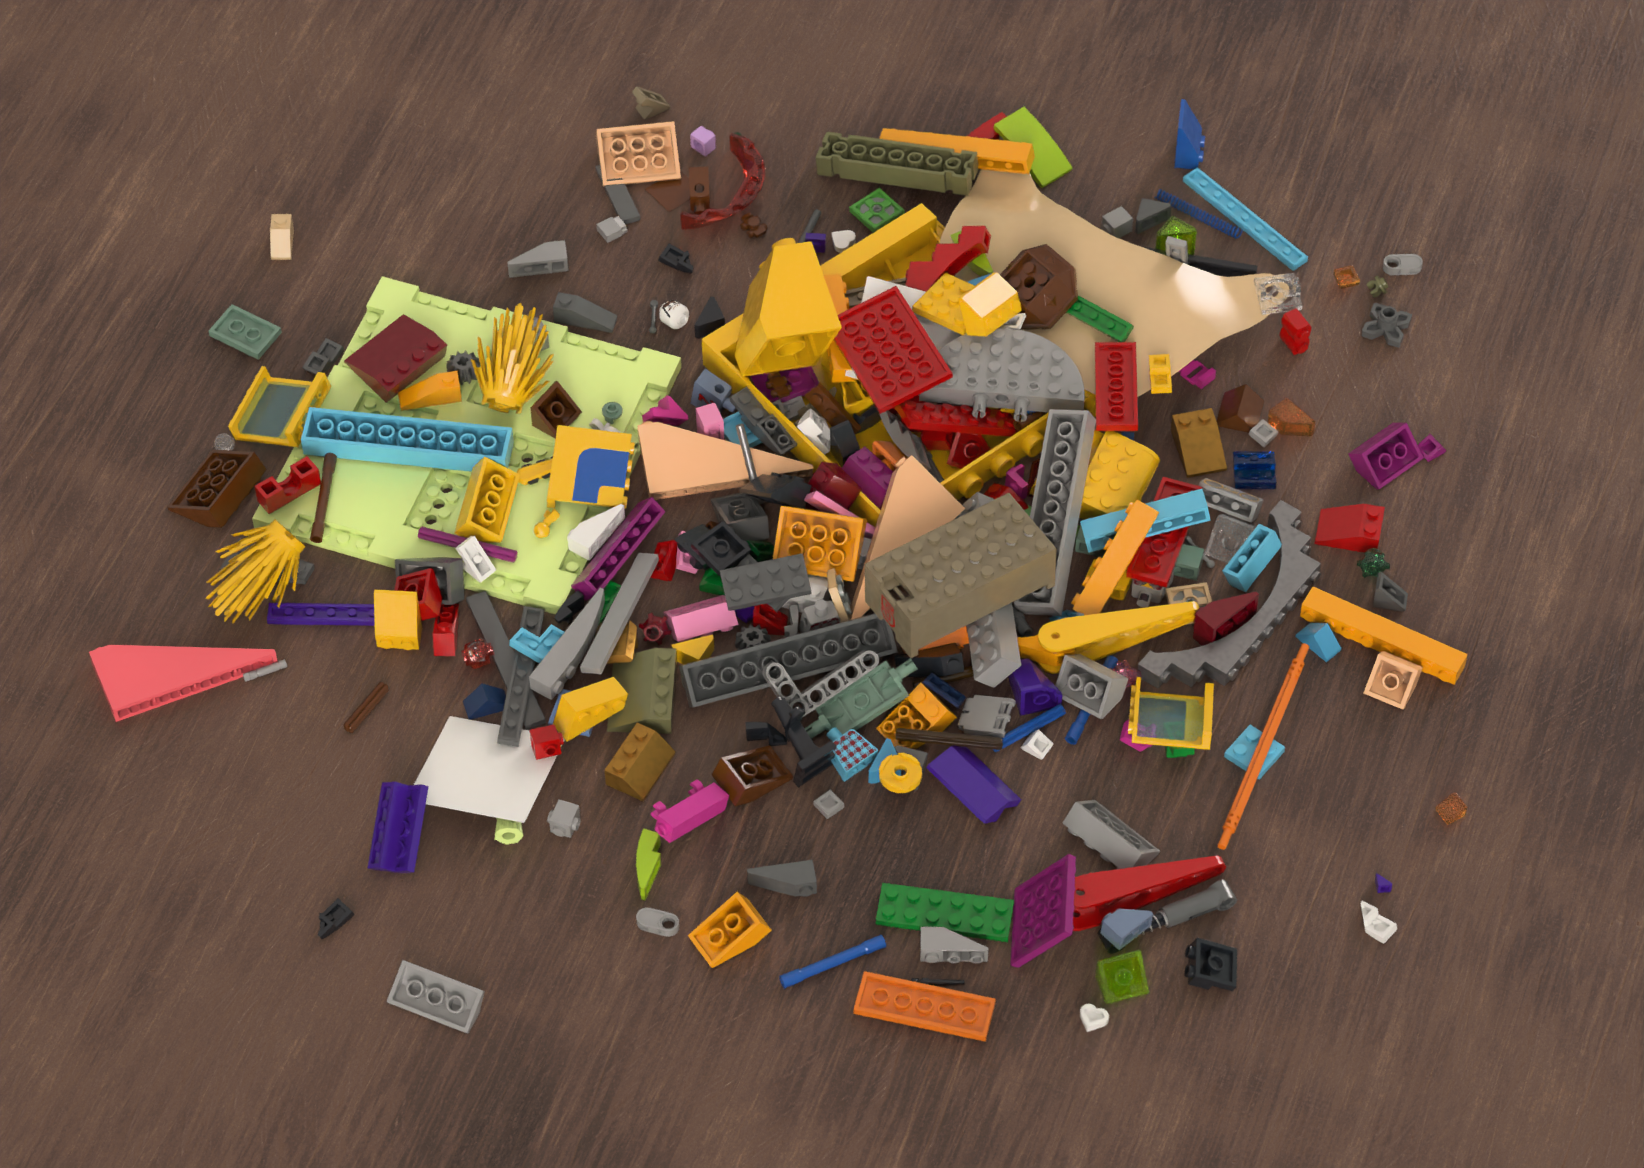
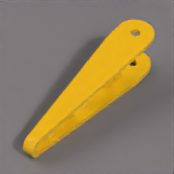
[1038,601,1199,674]

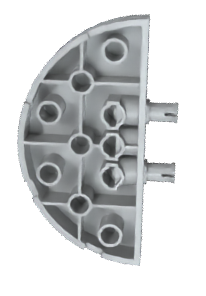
[919,328,1085,422]

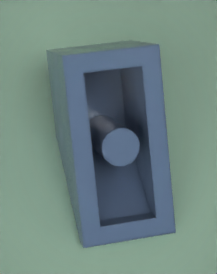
[1100,909,1153,950]

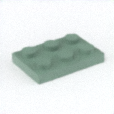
[208,304,282,360]

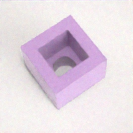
[690,126,716,157]

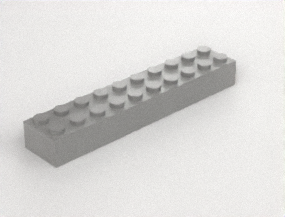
[1014,409,1096,616]
[954,492,1021,688]

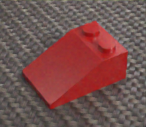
[1315,504,1385,555]

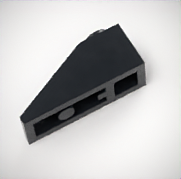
[894,643,964,677]

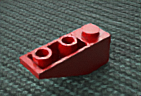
[433,604,459,656]

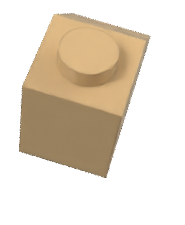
[270,214,294,260]

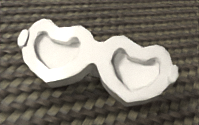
[589,418,621,433]

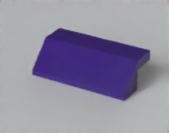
[926,746,1021,824]
[368,781,429,873]

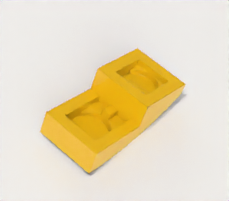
[1149,354,1172,394]

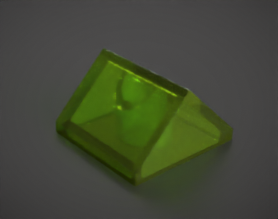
[1155,216,1197,255]
[1095,950,1149,1004]

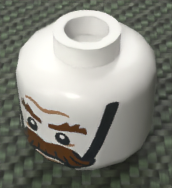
[660,300,689,329]

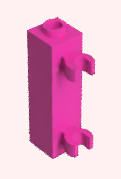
[651,779,729,843]

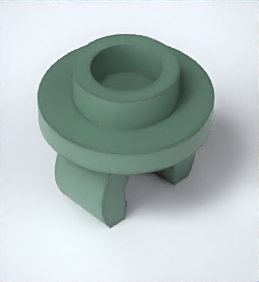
[602,402,623,424]

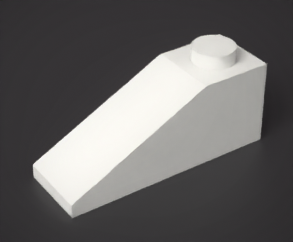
[567,504,625,561]

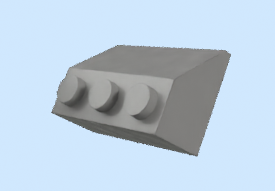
[1055,654,1129,719]

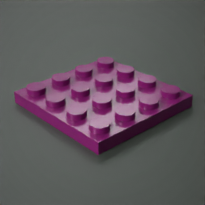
[1010,854,1076,967]

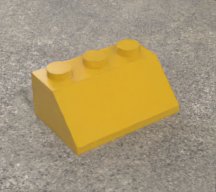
[958,272,1022,337]

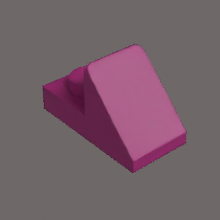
[642,395,688,426]

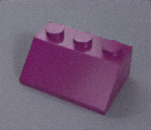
[1348,423,1424,490]
[842,447,893,510]

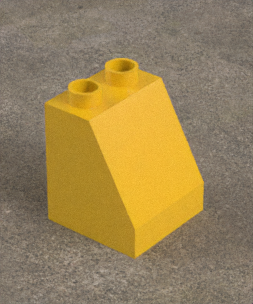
[735,238,842,377]

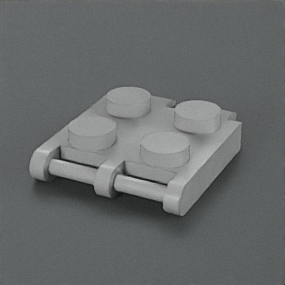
[957,695,1016,738]

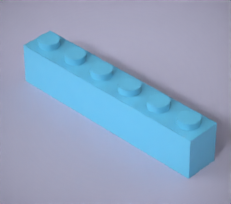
[1080,489,1211,553]

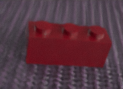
[805,462,862,511]

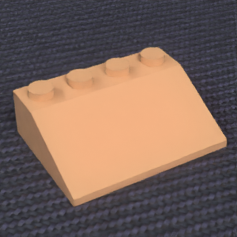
[596,122,681,186]

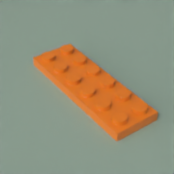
[853,971,996,1042]

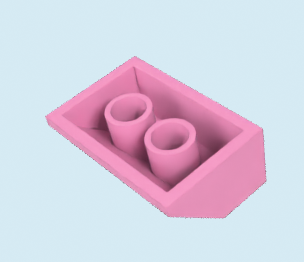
[664,595,738,642]

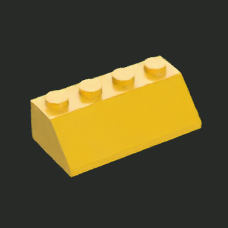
[454,457,520,543]

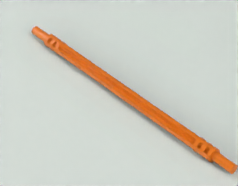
[1217,643,1309,850]

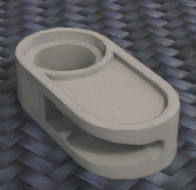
[1383,254,1423,275]
[636,907,679,937]

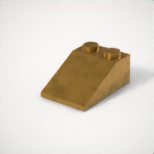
[1171,408,1227,478]

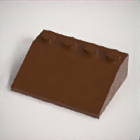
[167,450,267,528]

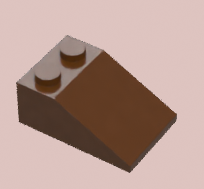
[712,745,794,806]

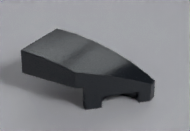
[658,243,694,273]
[852,405,882,434]
[554,590,584,624]
[745,722,787,746]

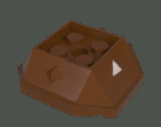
[1000,244,1078,330]

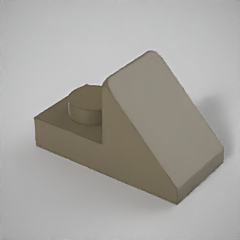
[632,86,670,120]

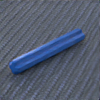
[993,704,1066,752]

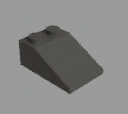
[711,493,770,541]
[395,557,464,605]

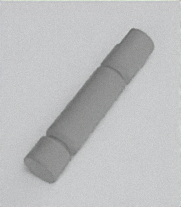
[243,659,287,682]

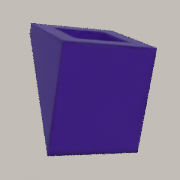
[1375,873,1392,893]

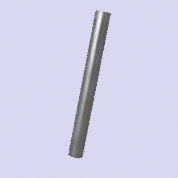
[736,424,764,504]

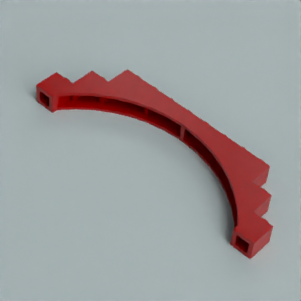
[888,226,991,450]

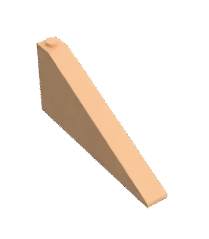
[637,421,813,500]
[849,455,965,620]

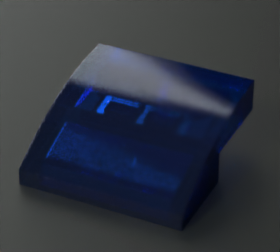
[1233,451,1277,489]

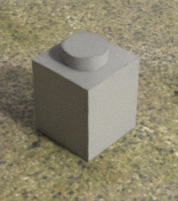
[1101,206,1133,238]

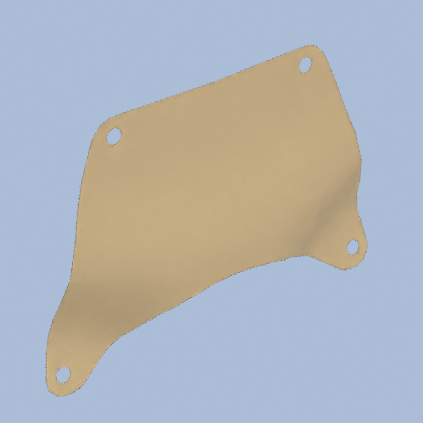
[939,169,1290,397]

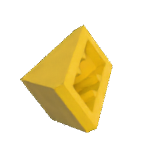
[672,635,714,665]

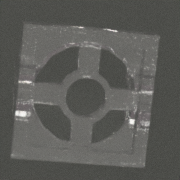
[1254,273,1302,315]

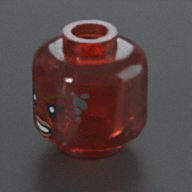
[461,638,495,669]

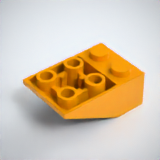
[876,683,956,750]

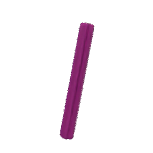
[418,527,518,563]

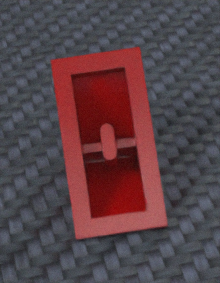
[753,603,788,635]

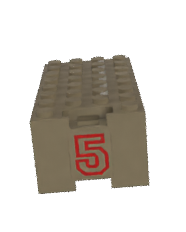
[865,493,1056,658]

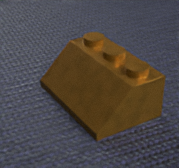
[604,723,676,802]

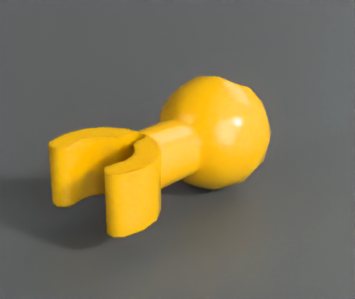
[534,509,560,538]

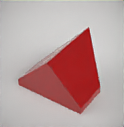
[946,433,991,469]

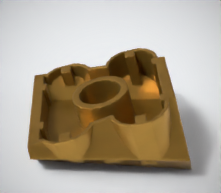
[595,620,639,664]

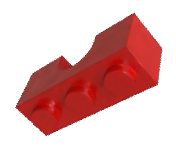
[255,456,321,514]

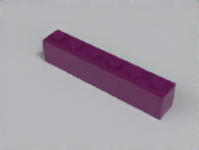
[571,497,665,601]

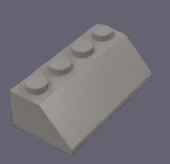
[1063,800,1160,869]

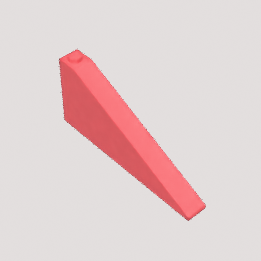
[89,645,278,722]

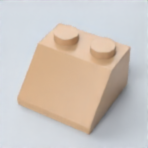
[1364,651,1423,709]

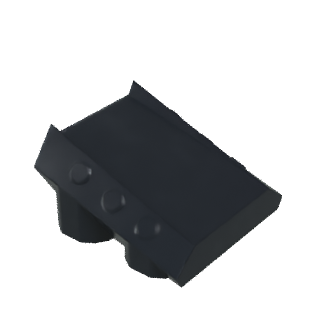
[674,524,710,570]

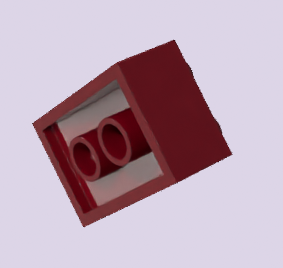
[1193,592,1259,646]

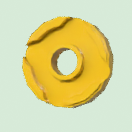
[879,753,922,793]

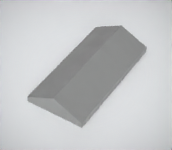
[387,960,485,1034]

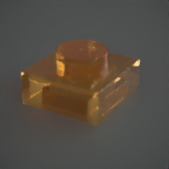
[1333,265,1360,289]

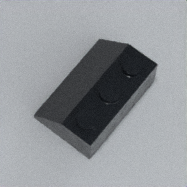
[739,472,812,509]

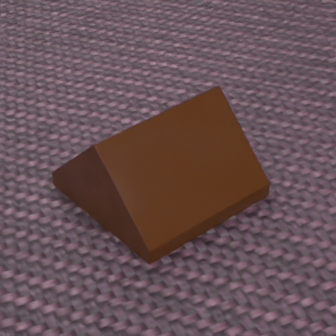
[530,381,582,439]
[1217,384,1264,433]

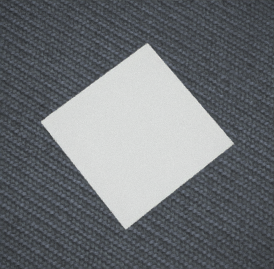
[414,716,565,823]

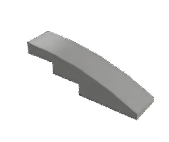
[879,410,931,471]

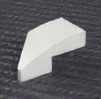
[1361,901,1397,944]

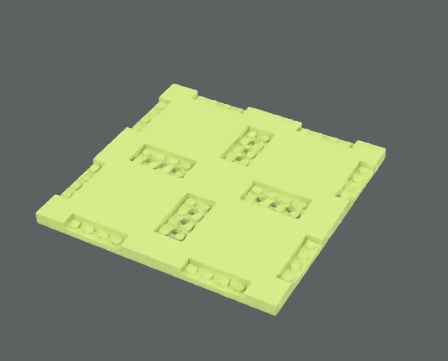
[252,276,681,615]

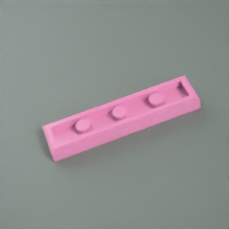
[804,491,875,539]

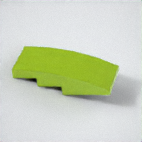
[994,107,1072,188]

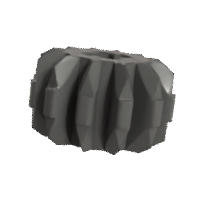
[446,350,481,385]
[735,624,771,650]

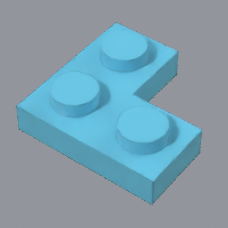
[509,624,564,664]

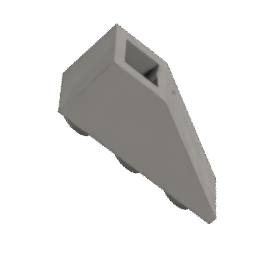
[920,927,988,963]

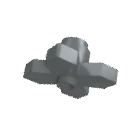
[1361,303,1412,348]

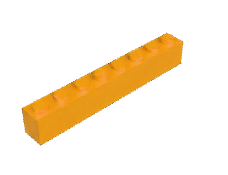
[879,128,1035,174]
[1300,587,1468,685]

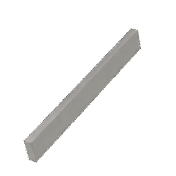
[580,553,659,674]

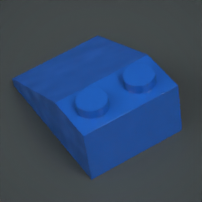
[1174,99,1205,169]

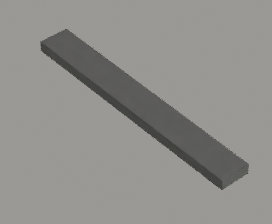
[466,591,546,730]
[497,606,545,747]

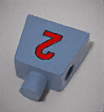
[690,369,736,414]

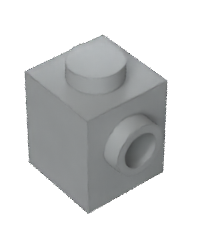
[547,800,581,838]

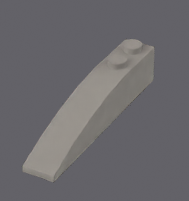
[529,587,605,700]

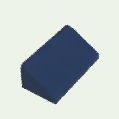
[922,673,966,709]

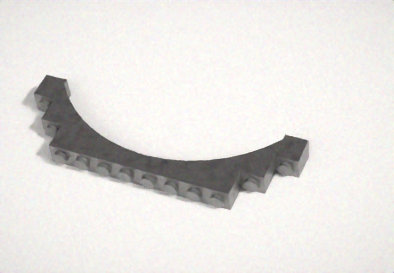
[1137,500,1321,689]

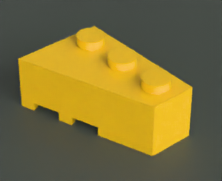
[840,379,874,416]
[553,677,628,742]

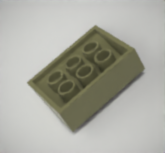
[607,648,677,734]

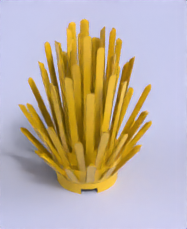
[471,303,554,414]
[206,519,305,624]

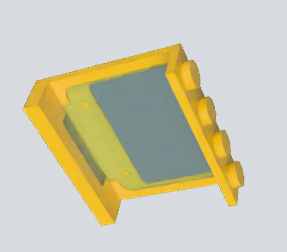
[228,366,331,447]
[1128,677,1214,750]

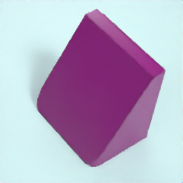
[1418,434,1447,462]

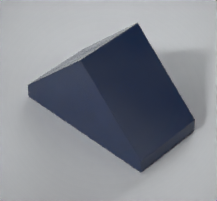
[463,684,506,720]

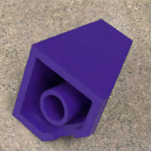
[1008,658,1062,716]

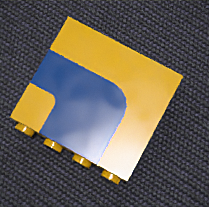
[547,425,635,509]

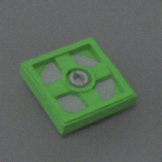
[849,188,905,233]

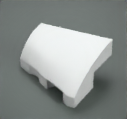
[797,408,830,455]

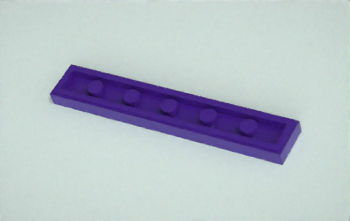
[267,603,375,626]

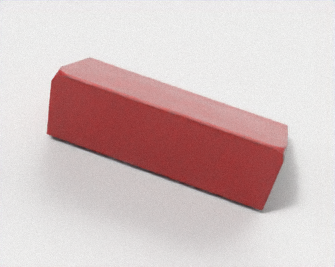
[650,540,677,581]

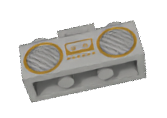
[1199,478,1263,523]

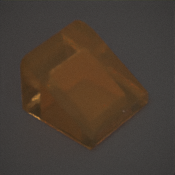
[1435,792,1467,825]

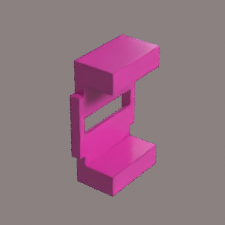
[1178,360,1216,389]

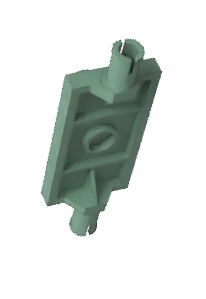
[805,658,918,739]

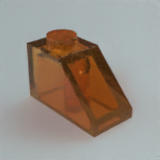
[1267,397,1315,436]

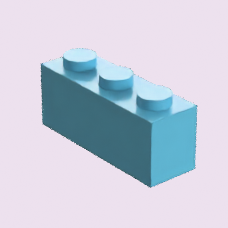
[1222,524,1282,592]

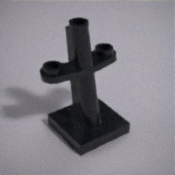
[771,696,837,788]

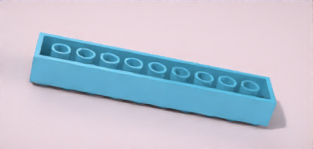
[301,407,514,472]

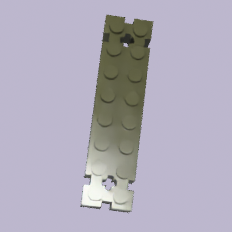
[816,132,978,196]

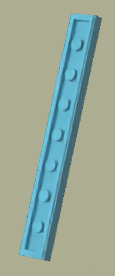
[1183,167,1308,271]

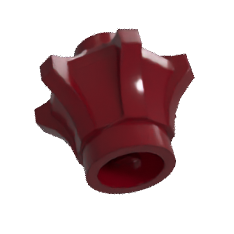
[639,612,672,645]

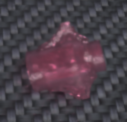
[1110,660,1141,689]

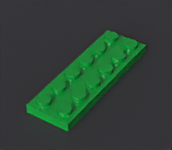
[876,883,1014,942]

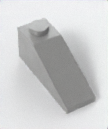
[508,240,568,278]

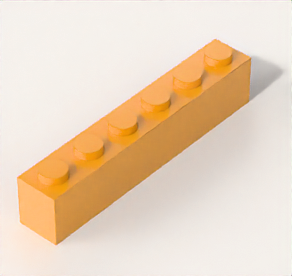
[823,274,857,383]
[1071,499,1159,615]

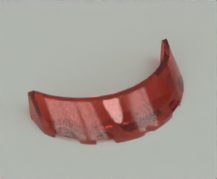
[681,133,765,229]

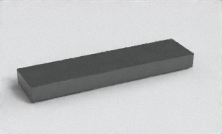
[595,165,640,225]

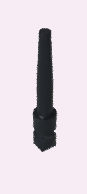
[911,978,965,985]

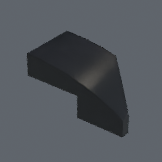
[318,898,355,939]

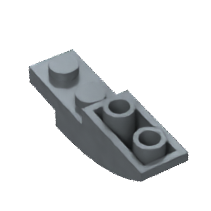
[730,387,797,456]

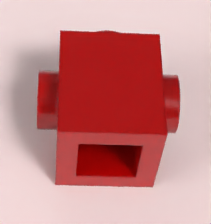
[529,724,564,760]

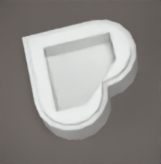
[832,230,855,253]
[1080,1004,1109,1032]

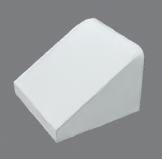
[1021,729,1054,760]

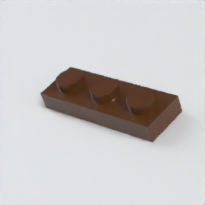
[804,382,861,434]

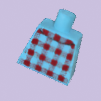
[826,727,878,782]

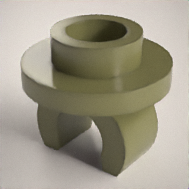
[1367,275,1389,297]

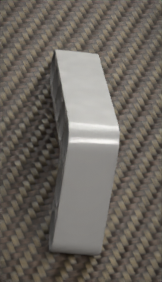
[762,650,879,717]

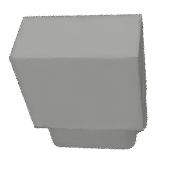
[597,216,628,243]

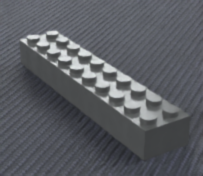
[679,613,897,707]

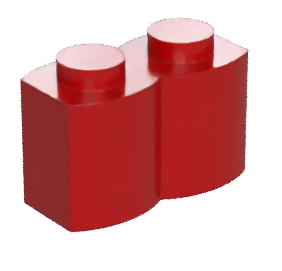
[1280,308,1311,355]

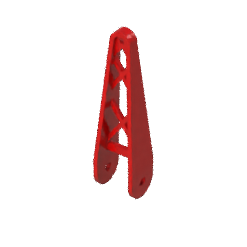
[1073,855,1226,931]

